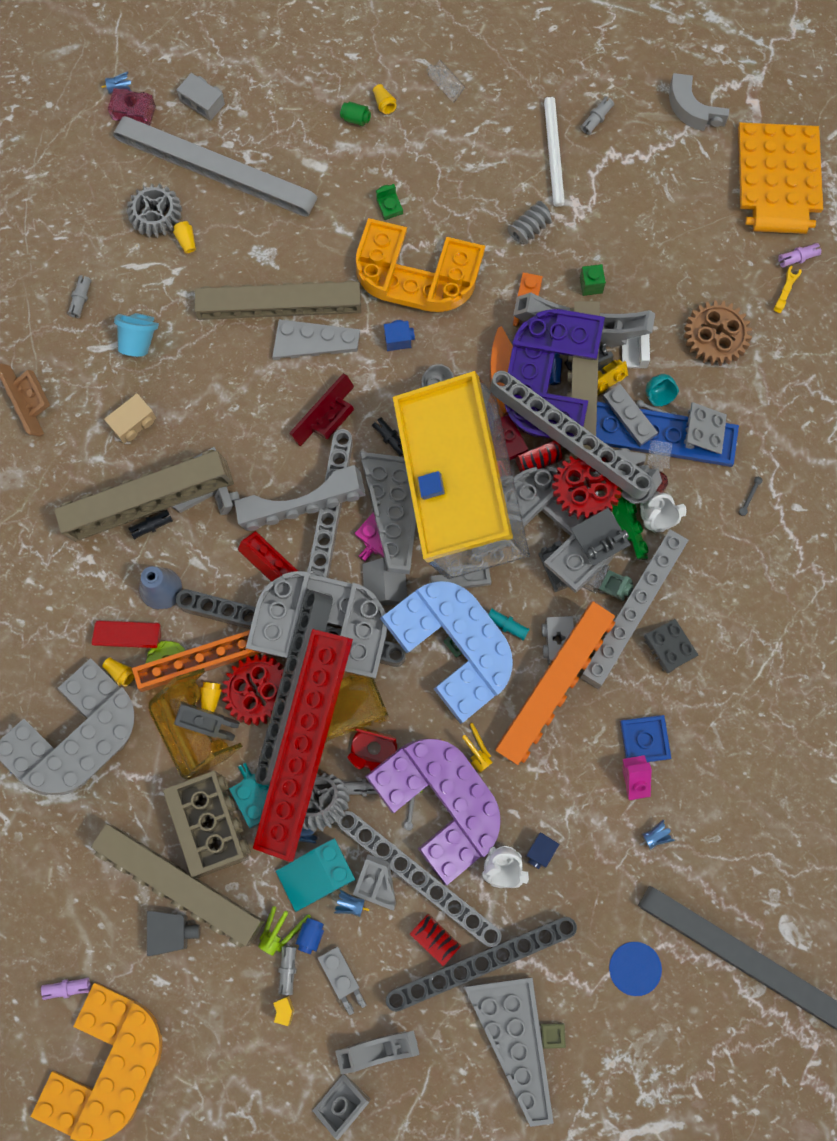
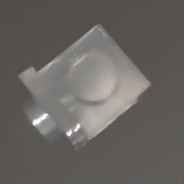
[647,440,673,472]

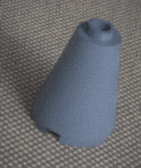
[139,566,182,610]

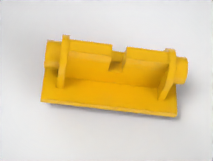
[597,359,628,396]

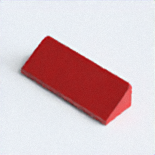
[238,531,298,582]
[92,621,161,648]

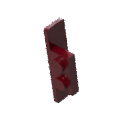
[289,373,355,446]

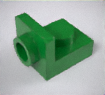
[376,184,403,220]

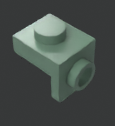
[599,570,634,601]

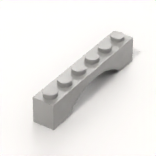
[235,465,366,531]

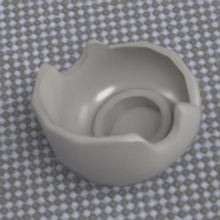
[421,364,454,387]

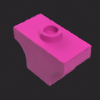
[622,755,652,800]

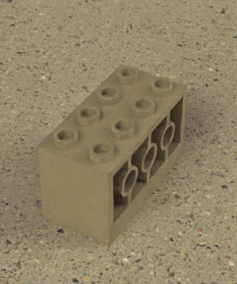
[163,771,251,879]

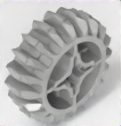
[127,183,182,238]
[303,772,350,832]

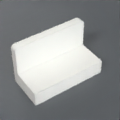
[622,334,650,368]

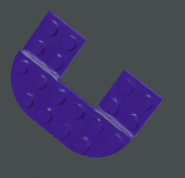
[505,309,605,439]

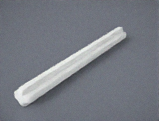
[544,97,565,207]

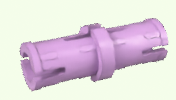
[778,243,821,267]
[41,978,91,1000]

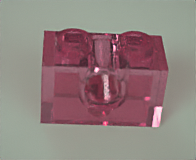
[108,88,156,126]

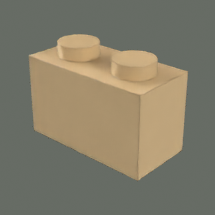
[104,393,156,444]

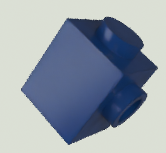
[384,320,415,351]

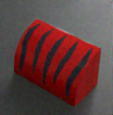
[515,440,562,473]
[410,914,461,966]

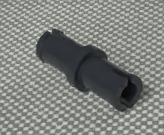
[372,417,403,457]
[128,509,173,540]

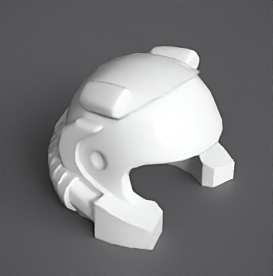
[640,492,686,533]
[482,846,529,888]

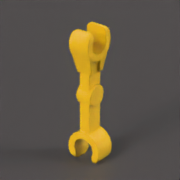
[773,266,802,313]

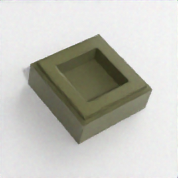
[541,1023,566,1049]

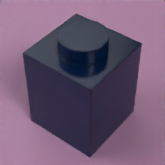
[525,832,560,870]

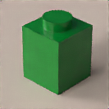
[579,264,606,296]

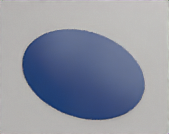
[609,942,662,996]

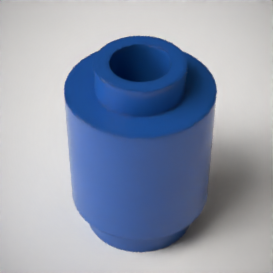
[295,918,324,955]

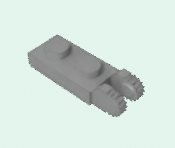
[318,947,367,1015]

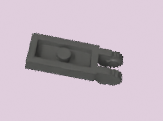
[174,702,240,741]

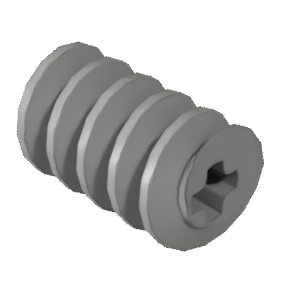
[508,201,552,244]

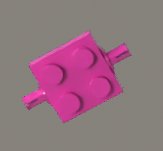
[355,512,384,562]

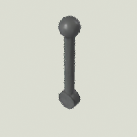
[739,476,763,516]

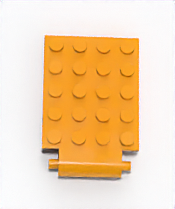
[738,122,823,234]

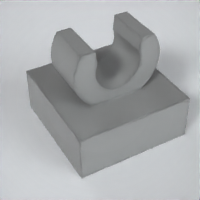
[214,486,240,515]

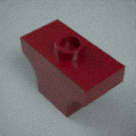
[490,415,528,461]

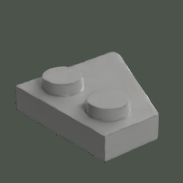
[353,854,396,911]

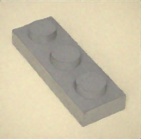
[602,384,658,446]

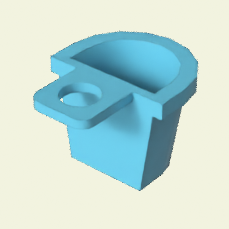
[114,313,159,357]

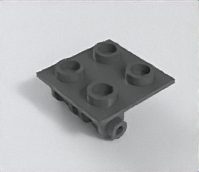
[571,508,631,566]
[644,619,699,674]

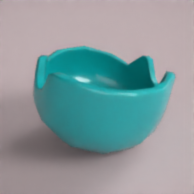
[645,374,679,407]

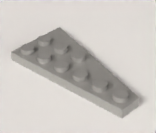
[360,452,416,575]
[464,977,554,1127]

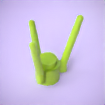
[258,906,311,956]

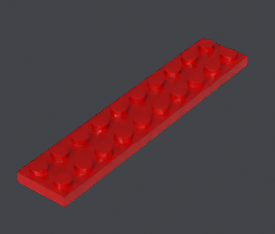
[252,629,353,862]

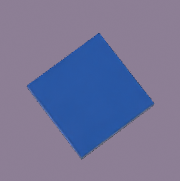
[620,715,672,762]

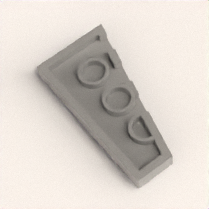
[272,319,360,360]

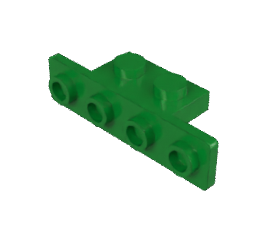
[611,490,649,560]

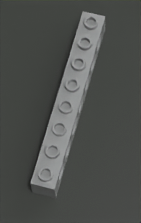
[580,529,689,690]

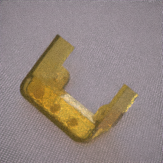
[148,668,243,779]

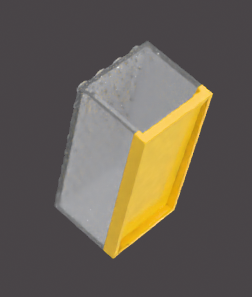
[393,371,530,579]

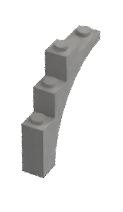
[513,293,655,348]

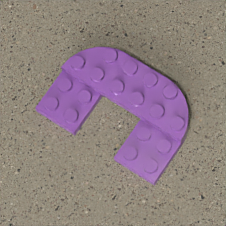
[365,739,500,885]

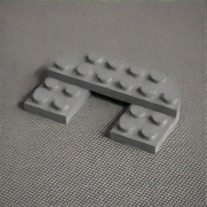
[503,467,615,593]
[246,571,387,679]
[0,658,134,795]

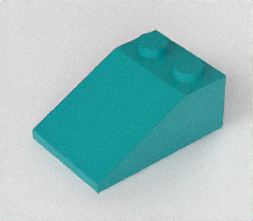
[276,838,356,912]

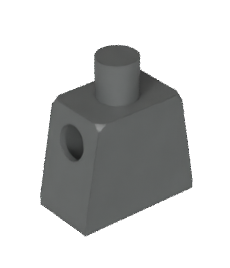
[147,911,200,956]

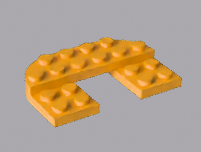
[356,218,486,312]
[30,982,162,1141]

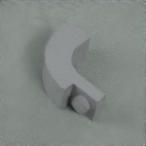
[669,73,729,131]
[335,1030,420,1074]

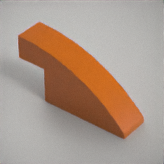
[490,326,513,417]

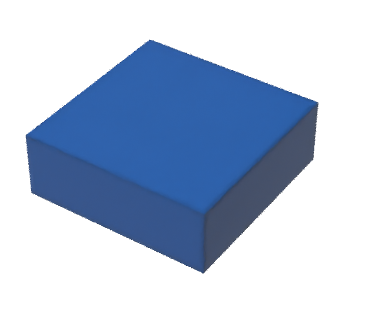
[418,471,445,500]

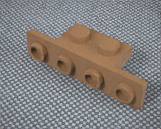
[0,363,50,436]

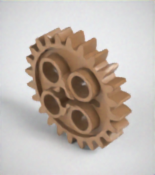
[684,300,752,366]

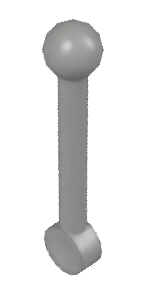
[636,400,677,415]
[404,796,415,831]

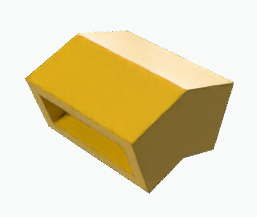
[273,996,294,1026]

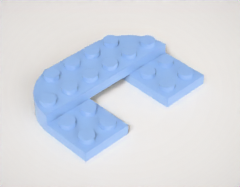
[380,581,513,724]

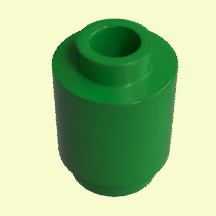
[340,102,371,126]

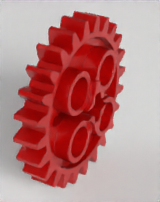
[552,456,622,520]
[221,654,284,726]

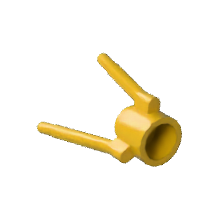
[442,723,493,773]

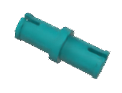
[488,608,530,640]

